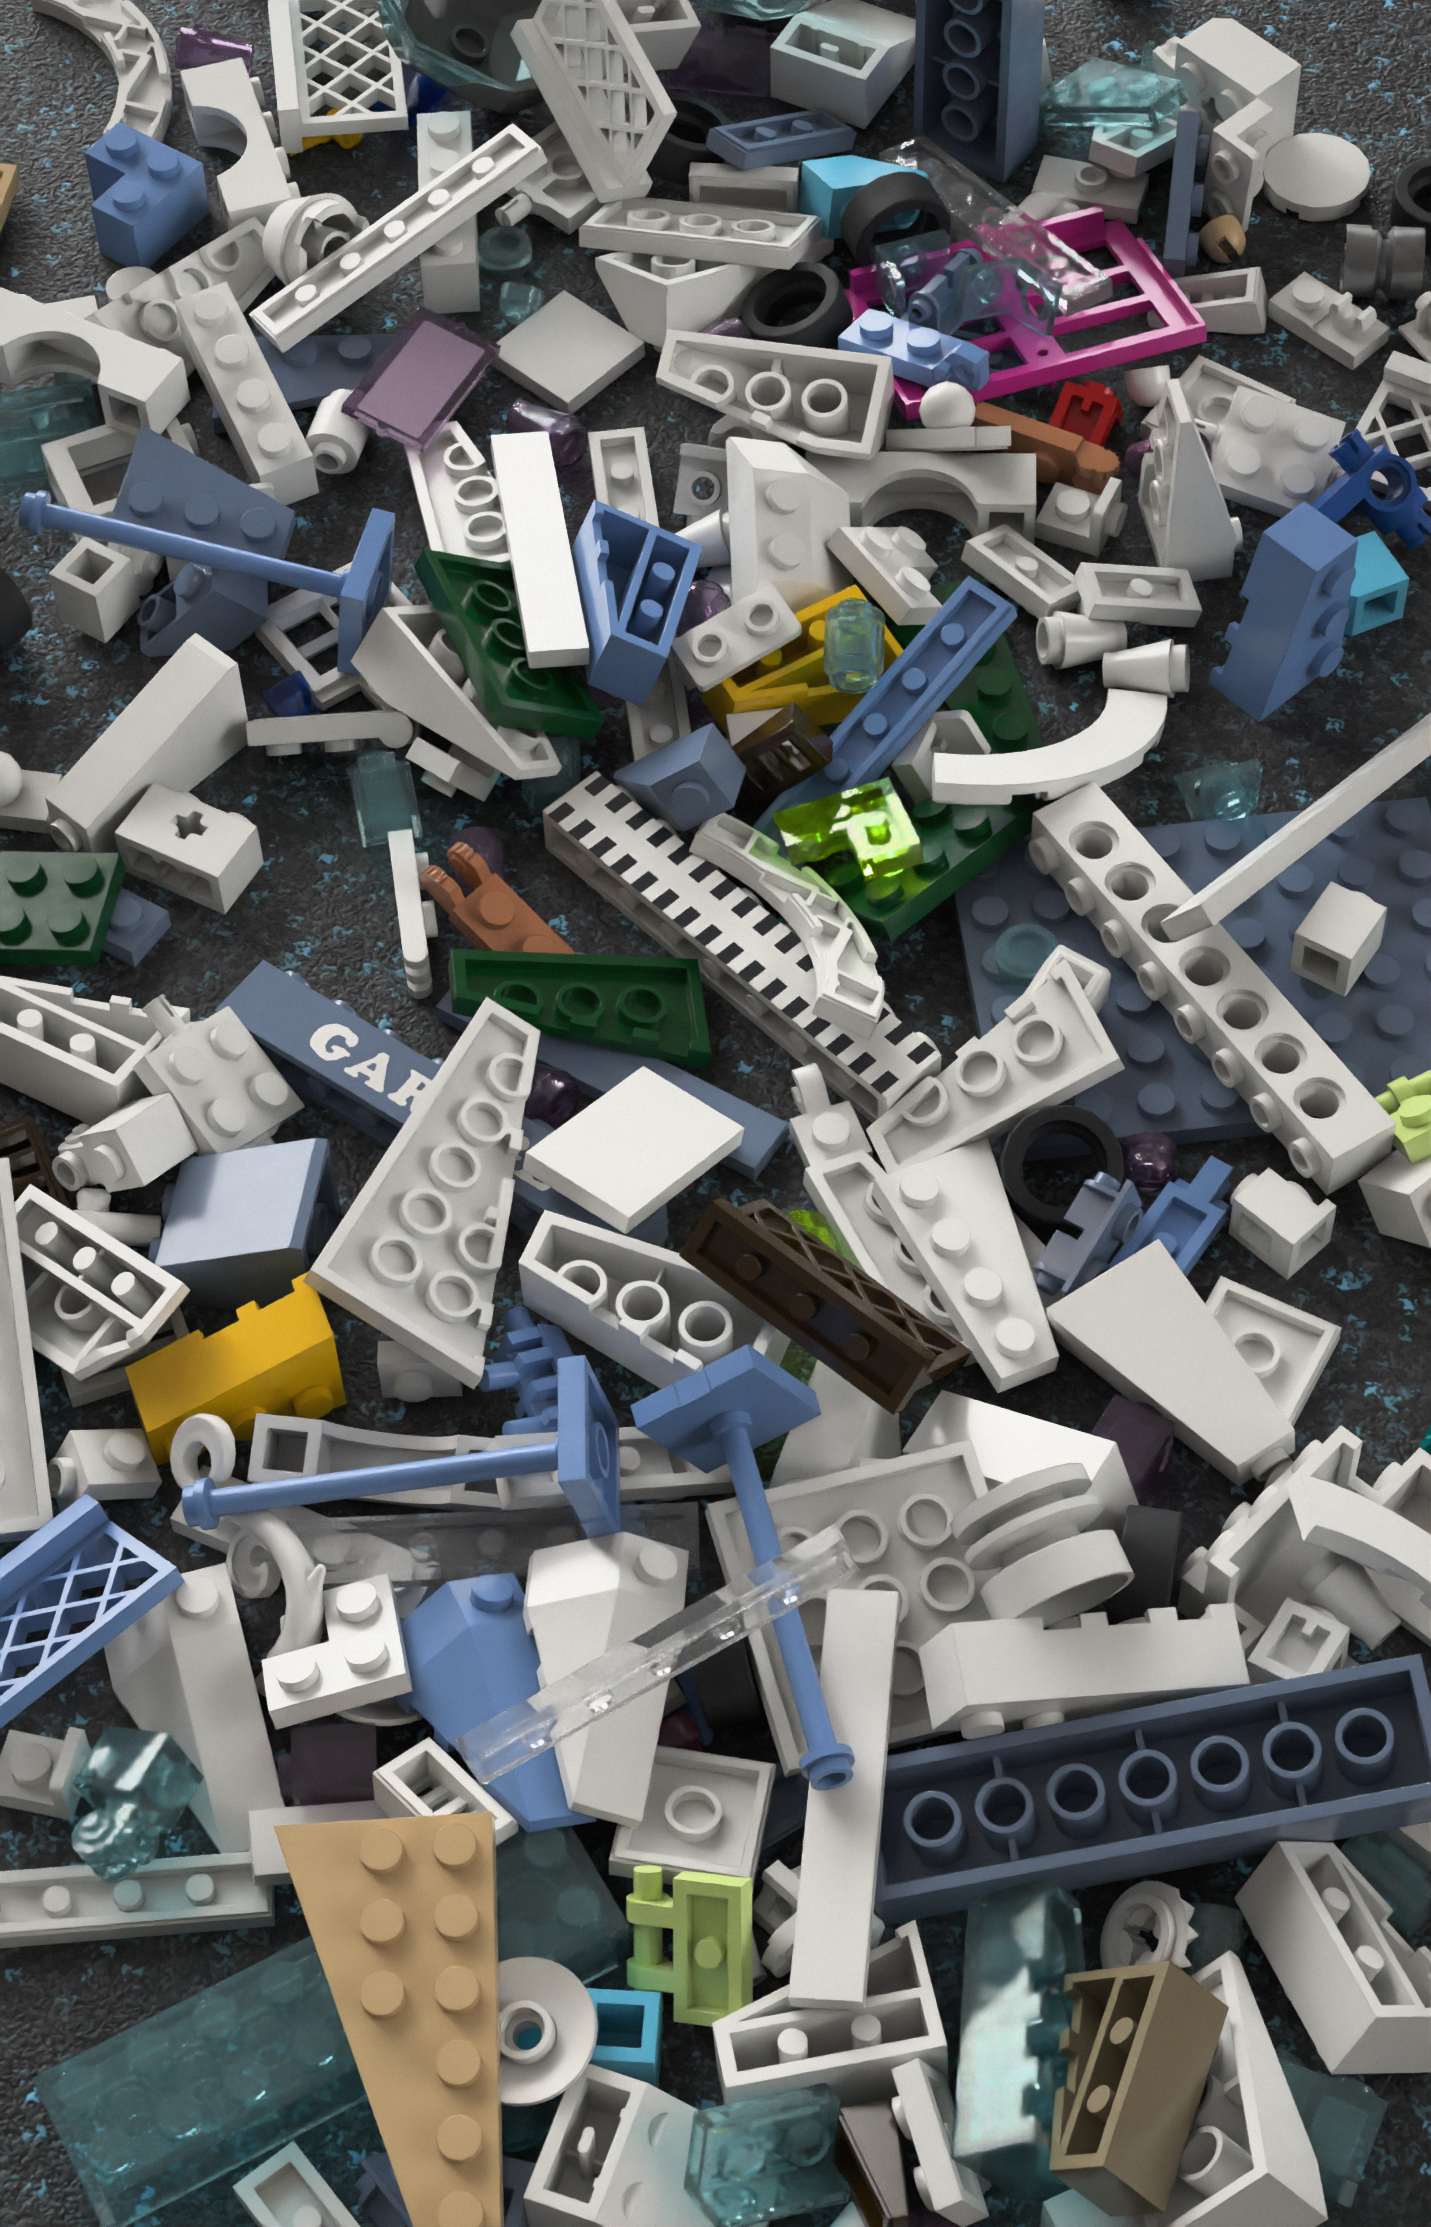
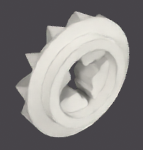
[1100,1881,1199,1969]

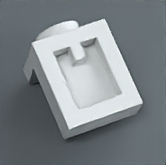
[1035,477,1128,557]
[1247,1597,1350,1683]
[0,1727,98,1821]

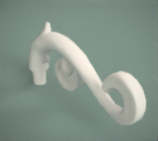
[170,1413,326,1697]

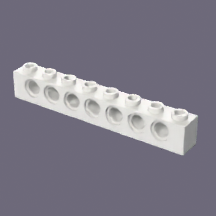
[1028,781,1396,1195]

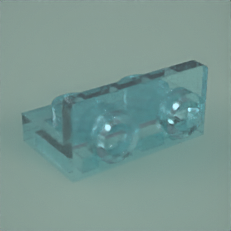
[684,2083,851,2227]

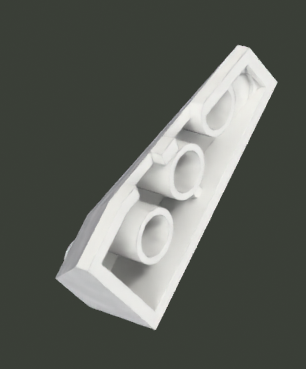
[595,235,834,352]
[656,329,895,461]
[1138,378,1243,582]
[350,604,562,780]
[769,1360,902,1489]
[523,1532,689,1829]
[104,1563,285,1854]
[1144,1950,1328,2227]

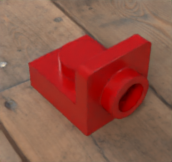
[1048,381,1124,447]

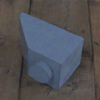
[613,722,747,832]

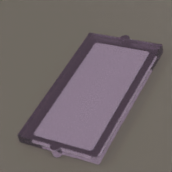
[341,305,501,453]

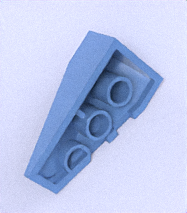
[393,1572,596,1833]

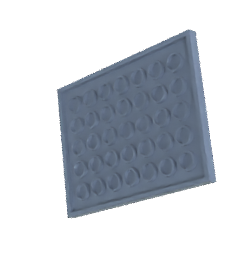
[951,797,1431,1162]

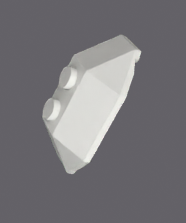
[726,436,853,613]
[15,1184,190,1381]

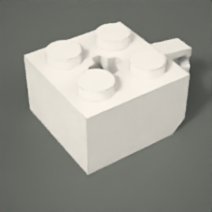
[1152,18,1301,158]

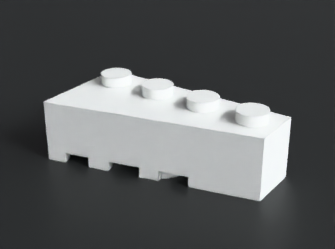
[518,1210,791,1389]
[918,1603,1250,1740]

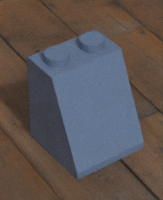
[148,1138,341,1310]

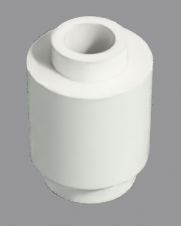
[305,389,373,474]

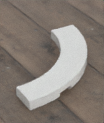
[31,0,173,143]
[931,688,1167,805]
[689,812,885,1041]
[1287,1473,1431,1610]

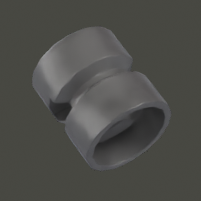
[1340,224,1425,300]

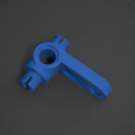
[1310,429,1431,551]

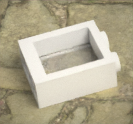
[41,417,208,547]

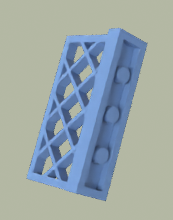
[0,1494,185,1728]

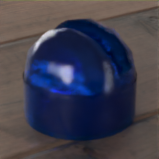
[260,670,313,717]

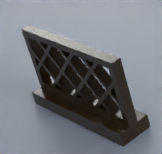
[679,1197,973,1415]

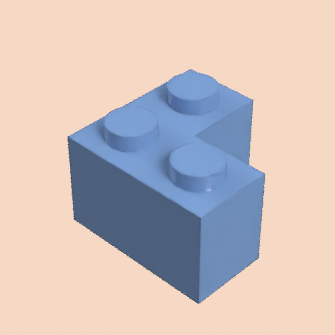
[84,122,210,269]

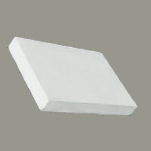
[523,1066,744,1234]

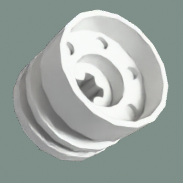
[949,1462,1135,1629]

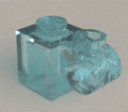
[71,1726,204,1883]

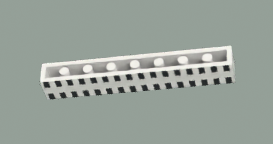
[542,771,941,1123]

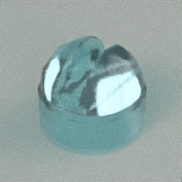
[499,282,545,326]

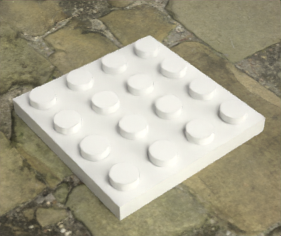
[705,1439,1004,1777]

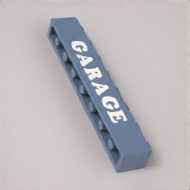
[215,960,668,1247]

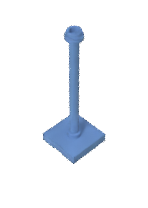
[18,490,395,677]
[631,1344,855,1791]
[182,1355,621,1539]

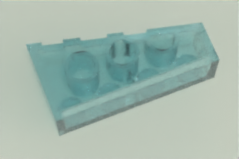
[951,1878,1086,2202]

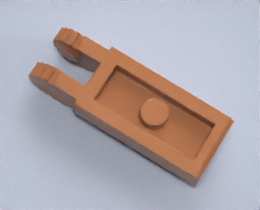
[967,401,1121,496]
[420,841,576,954]

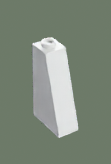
[45,633,248,853]
[1046,1239,1295,1487]

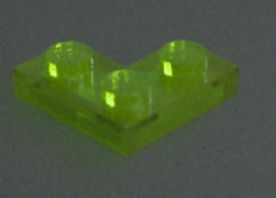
[772,777,925,881]

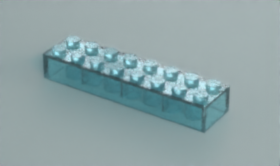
[32,1826,632,2227]

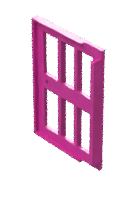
[844,205,1207,421]

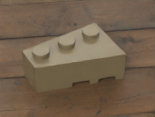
[1049,1961,1229,2217]

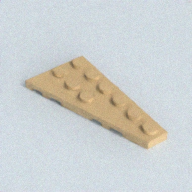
[273,1811,504,2227]

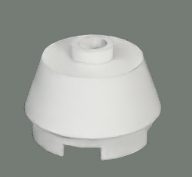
[262,193,370,286]

